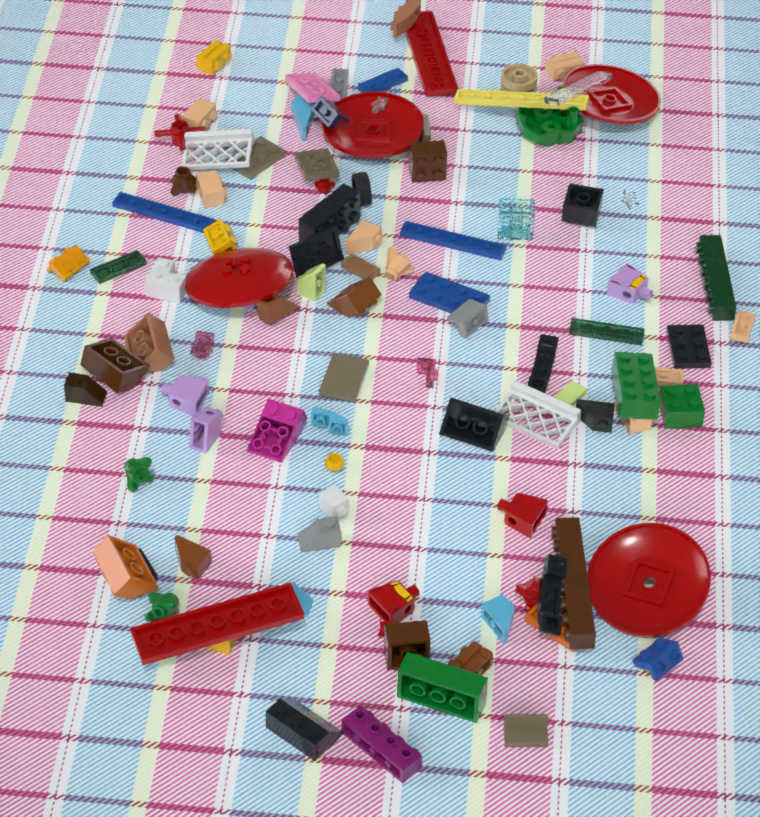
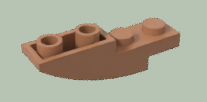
[390,0,421,38]

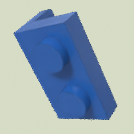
[633,638,684,681]

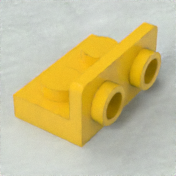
[203,219,238,254]

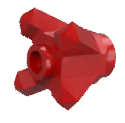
[515,576,541,612]

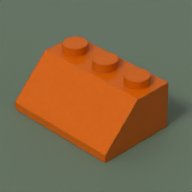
[92,535,159,599]

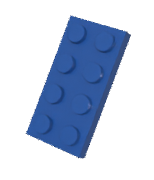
[409,271,490,313]

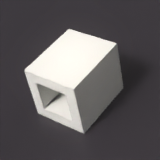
[319,485,349,518]

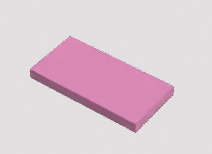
[285,72,340,103]

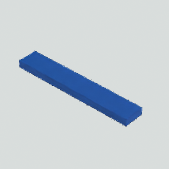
[112,192,215,233]
[400,221,507,261]

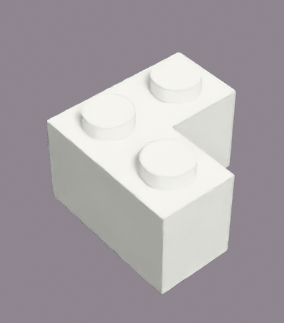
[145,257,186,304]

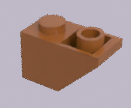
[256,295,298,324]

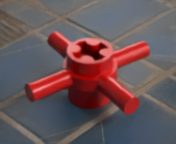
[154,113,206,150]

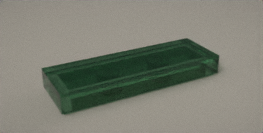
[90,250,147,284]

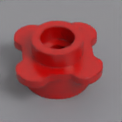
[314,178,335,194]

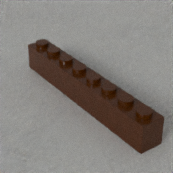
[551,517,596,649]

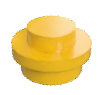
[325,453,344,471]

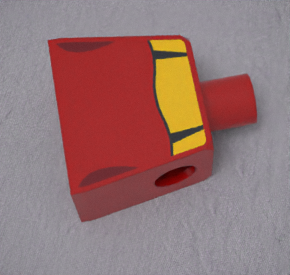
[368,581,420,623]

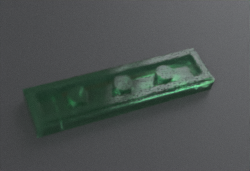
[569,318,645,346]

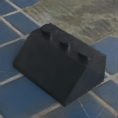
[439,397,509,452]
[265,698,343,761]

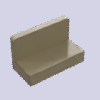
[503,714,548,747]

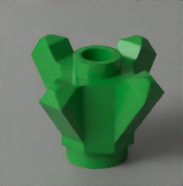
[124,457,154,492]
[145,593,179,621]

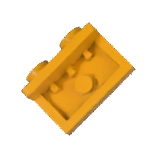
[46,245,91,282]

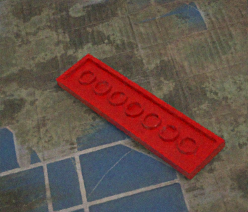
[405,11,458,96]
[130,582,305,665]

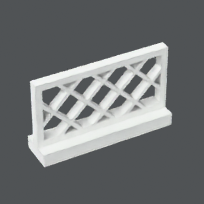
[181,129,255,170]
[495,380,581,449]

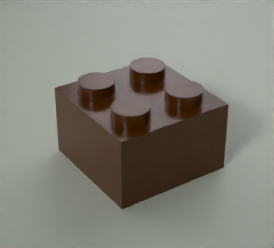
[409,140,447,183]
[384,620,430,671]

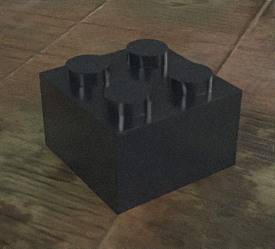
[561,183,604,227]

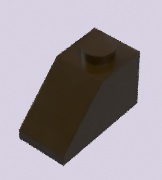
[64,372,107,407]

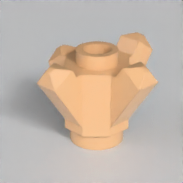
[384,246,414,281]

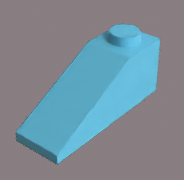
[291,95,315,141]

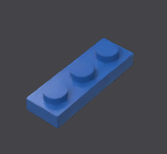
[358,68,408,93]

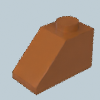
[174,535,212,579]

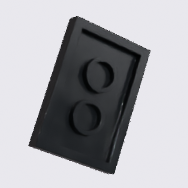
[289,225,344,279]
[666,324,712,369]

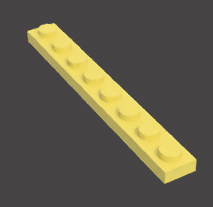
[454,89,589,111]

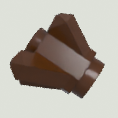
[170,166,197,196]

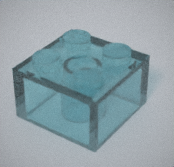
[497,198,535,240]

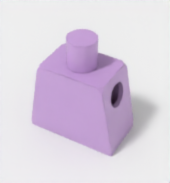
[161,376,209,416]
[189,407,224,453]

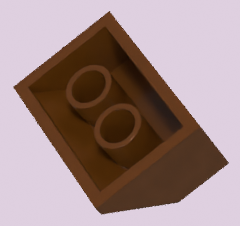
[80,338,150,393]

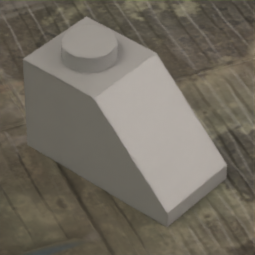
[297,516,341,553]

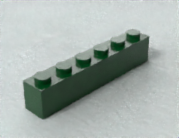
[695,235,737,321]

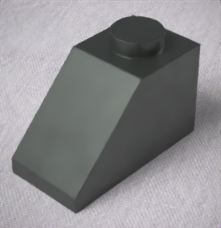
[576,399,615,433]

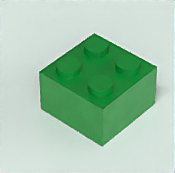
[659,384,705,429]

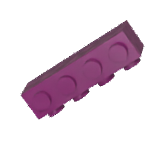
[341,705,422,784]

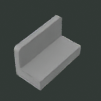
[447,299,489,339]

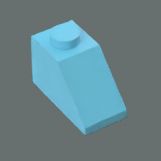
[481,594,515,645]

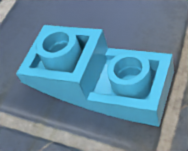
[311,407,348,436]

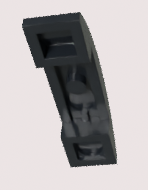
[527,334,559,394]
[538,554,568,637]

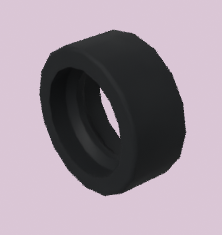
[351,172,372,206]

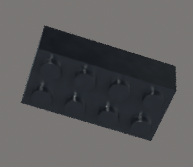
[299,183,361,241]

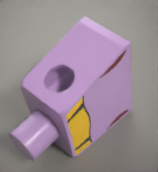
[606,263,653,304]

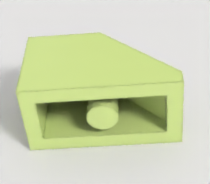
[296,264,326,302]

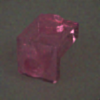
[190,331,214,359]
[417,358,439,388]

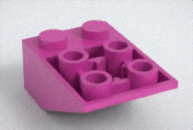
[246,398,308,463]

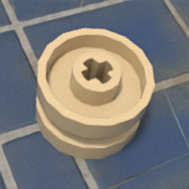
[500,63,538,92]

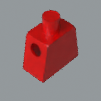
[497,493,548,538]

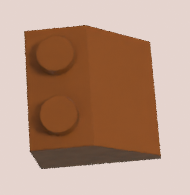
[327,277,382,318]

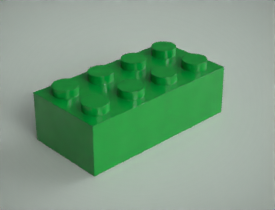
[611,352,661,420]
[397,652,488,723]

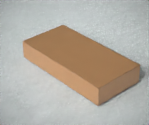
[341,254,380,280]

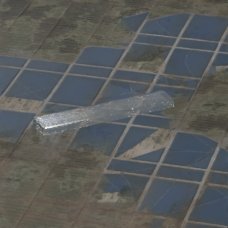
[544,71,612,106]

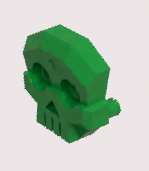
[516,86,584,146]

